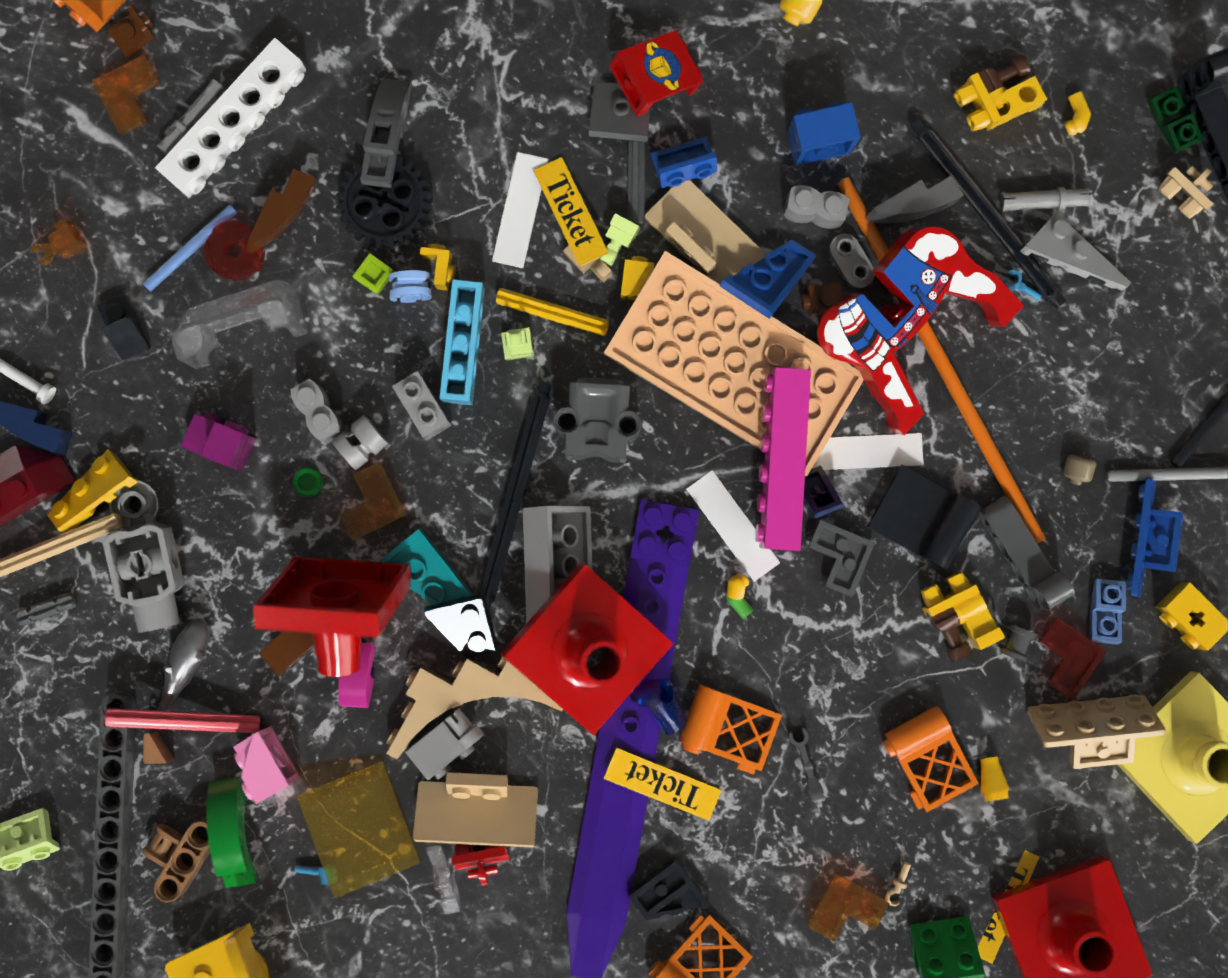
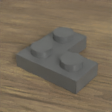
[808,520,875,598]

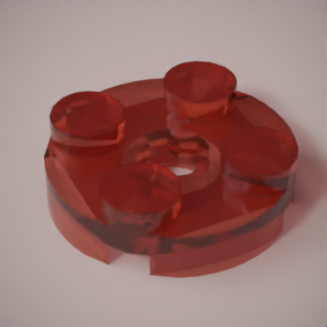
[204,221,265,281]

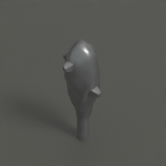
[157,618,213,730]

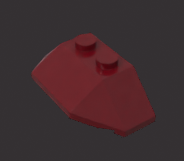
[0,445,76,527]

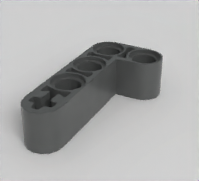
[978,496,1075,611]

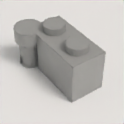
[405,708,484,780]

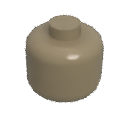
[1063,454,1097,485]

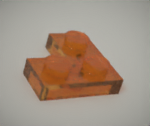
[92,54,160,135]
[339,462,407,541]
[807,872,889,942]

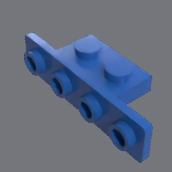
[1127,477,1184,597]

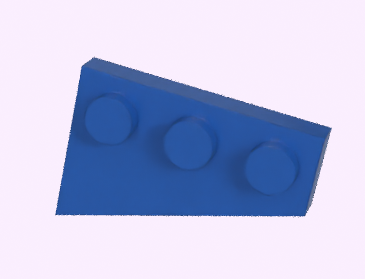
[720,240,817,319]

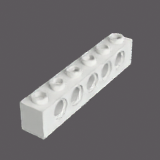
[155,38,306,198]

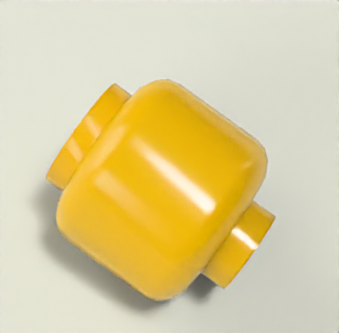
[779,0,823,26]

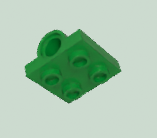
[909,916,985,978]

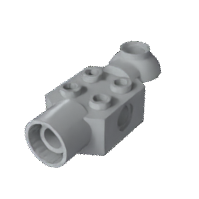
[102,480,185,633]

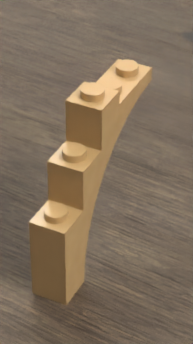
[386,657,563,759]

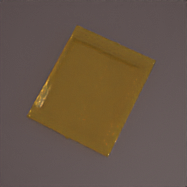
[297,761,420,898]

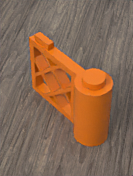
[678,684,782,775]
[882,705,979,812]
[647,914,753,978]

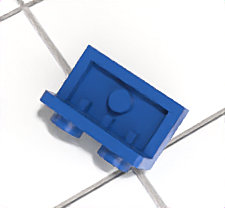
[651,136,717,188]

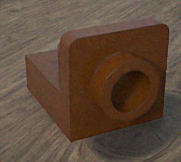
[107,5,155,57]
[801,282,843,318]

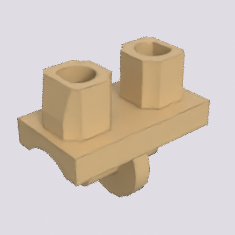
[1158,166,1213,219]

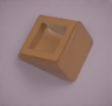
[143,730,174,764]

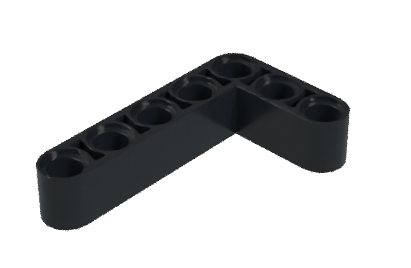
[1178,47,1228,200]

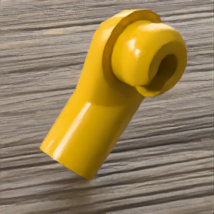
[1065,91,1091,136]

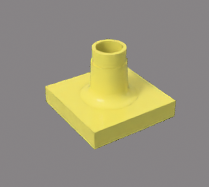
[1117,671,1228,844]

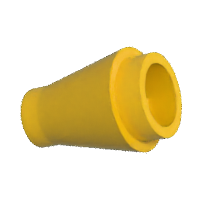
[980,757,1010,802]

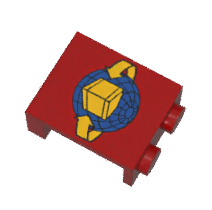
[609,30,704,117]

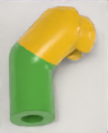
[726,573,754,619]

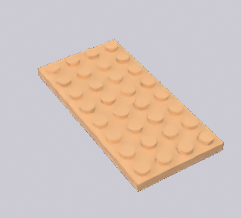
[603,251,864,477]

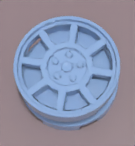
[389,270,432,303]

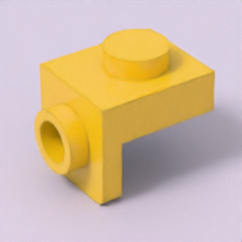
[420,244,456,291]

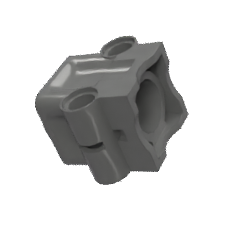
[553,378,641,463]

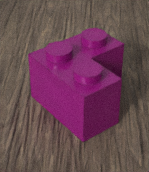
[180,412,256,471]

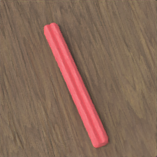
[105,708,260,733]

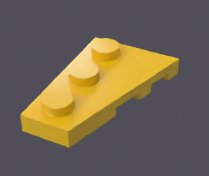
[47,449,137,533]

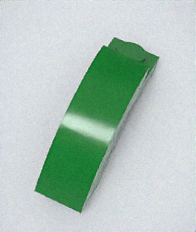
[206,777,257,888]

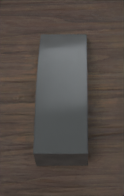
[865,176,964,223]

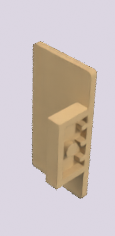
[645,180,766,284]
[1027,694,1165,769]
[413,772,538,847]

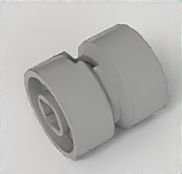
[331,414,388,470]

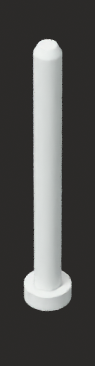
[0,358,56,405]

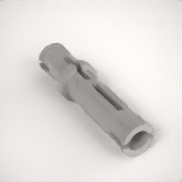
[157,79,226,155]
[1000,187,1093,212]

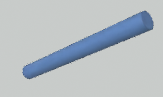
[142,204,237,292]

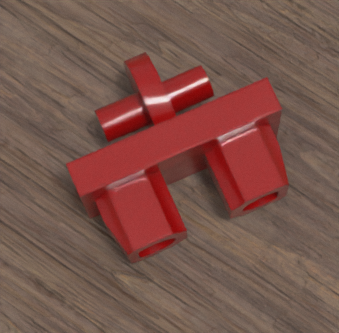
[451,844,510,885]

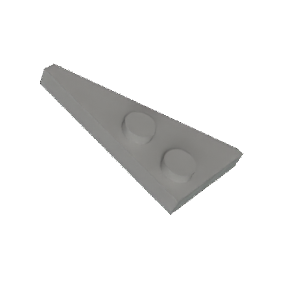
[1020,212,1131,291]

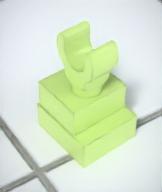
[600,213,640,266]
[501,327,535,360]

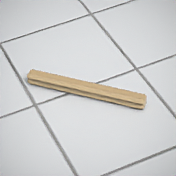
[0,513,124,577]

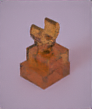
[30,218,88,266]

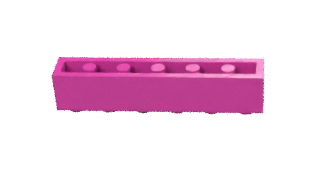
[755,367,811,551]

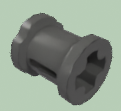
[1000,625,1037,663]

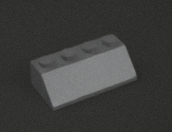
[523,506,593,623]

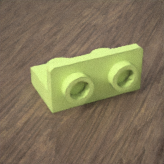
[0,808,60,870]

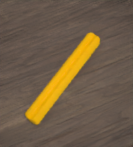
[496,288,609,336]

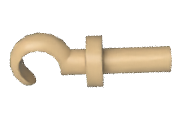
[885,862,911,906]

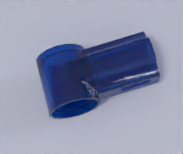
[634,678,688,735]

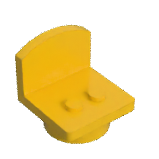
[165,923,269,978]

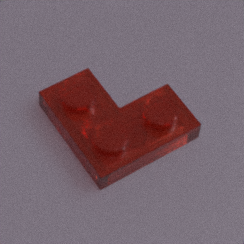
[1037,617,1107,701]

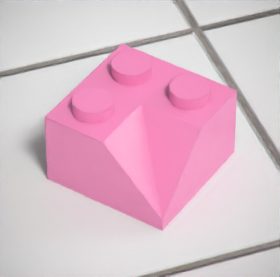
[233,726,300,804]

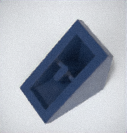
[803,465,844,519]

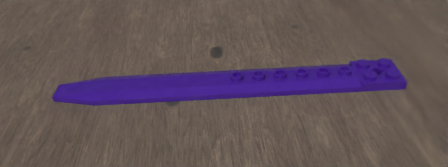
[567,500,699,978]

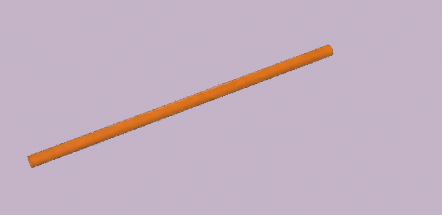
[836,177,1046,544]

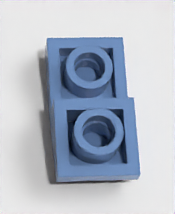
[1089,579,1126,645]

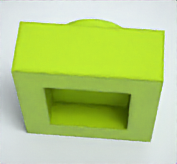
[352,253,395,296]

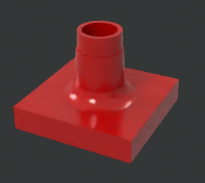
[253,557,411,677]
[501,562,674,736]
[991,856,1153,978]

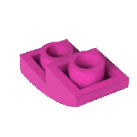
[338,643,376,708]

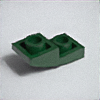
[1147,87,1203,153]

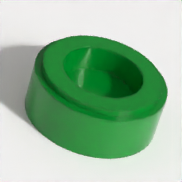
[292,467,324,497]

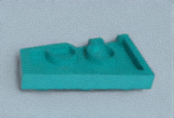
[379,528,474,605]

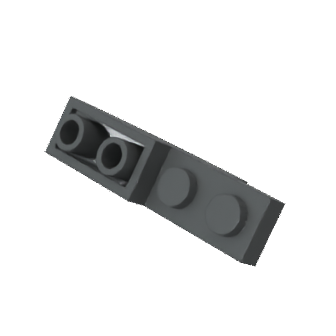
[360,78,412,188]

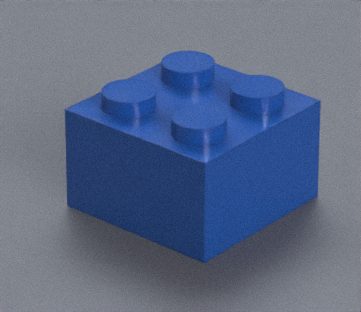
[787,101,861,166]

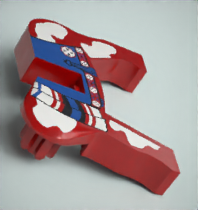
[817,227,1024,436]

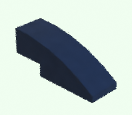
[0,401,72,455]

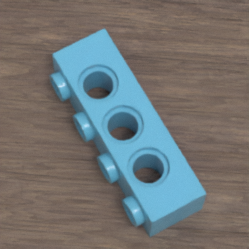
[440,280,485,405]

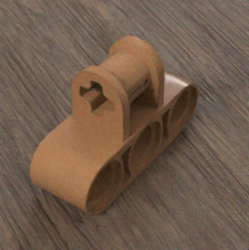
[142,818,210,902]

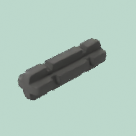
[16,593,77,626]

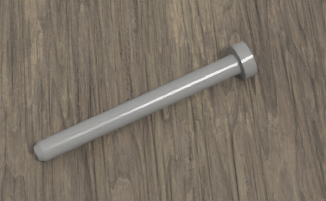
[1106,467,1228,482]

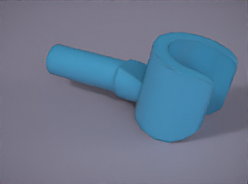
[1003,270,1042,301]
[295,864,338,885]

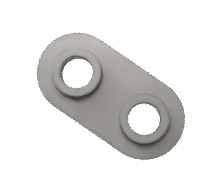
[829,234,874,290]

